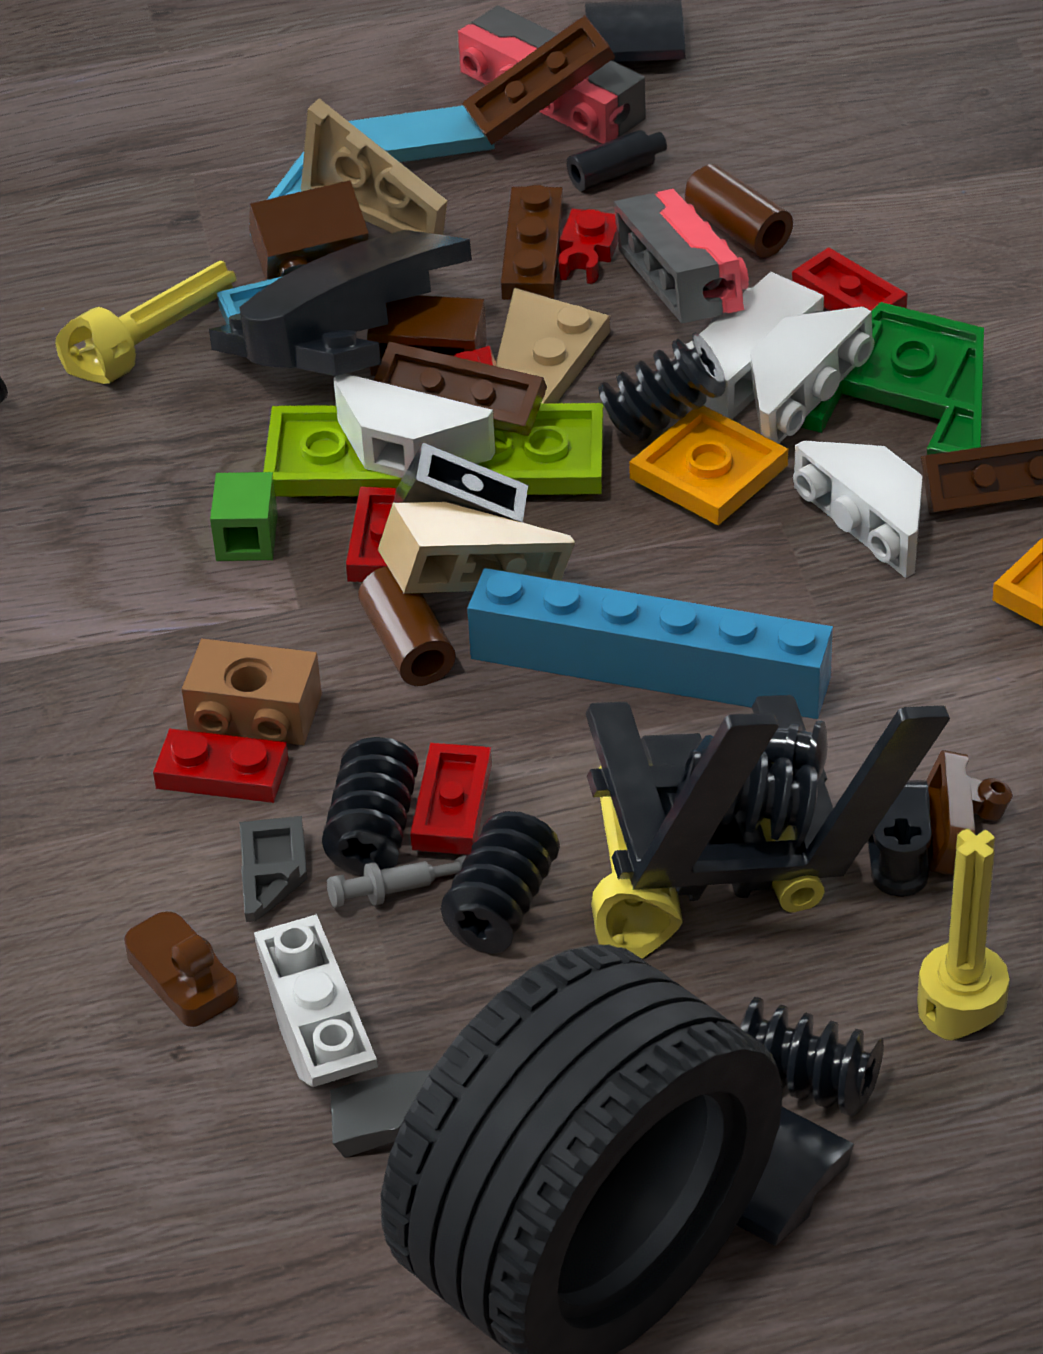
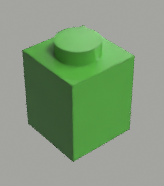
[210,472,278,561]

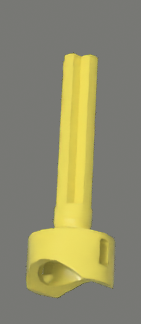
[55,261,237,384]
[591,766,683,959]
[917,829,1009,1041]

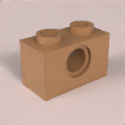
[182,638,322,745]

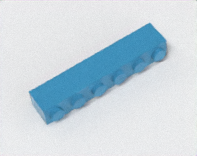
[467,568,833,719]

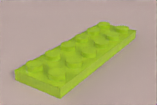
[263,403,603,497]

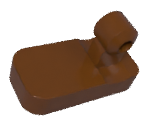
[926,750,1013,876]
[124,912,239,1027]

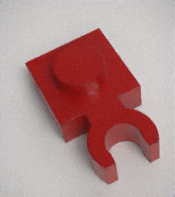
[559,208,618,284]

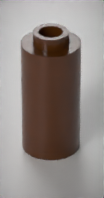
[685,164,793,258]
[358,566,456,686]

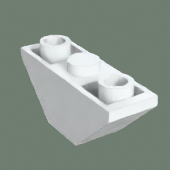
[750,307,874,444]
[334,374,495,478]
[793,441,923,578]
[254,914,378,1087]

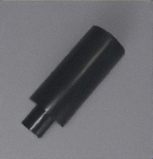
[566,130,667,191]

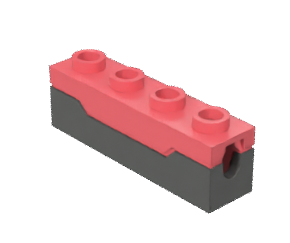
[458,5,646,144]
[614,189,749,324]

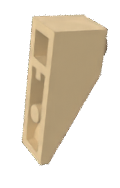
[378,502,575,593]

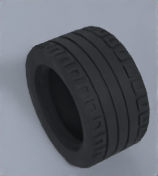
[380,945,783,1354]

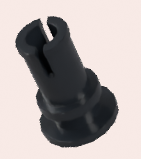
[764,721,828,782]

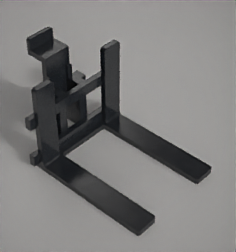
[586,695,950,901]

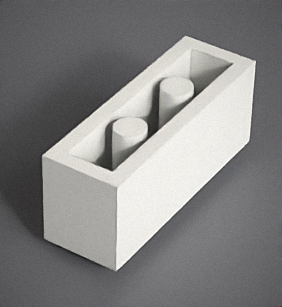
[674,272,824,420]

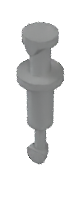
[327,855,468,908]

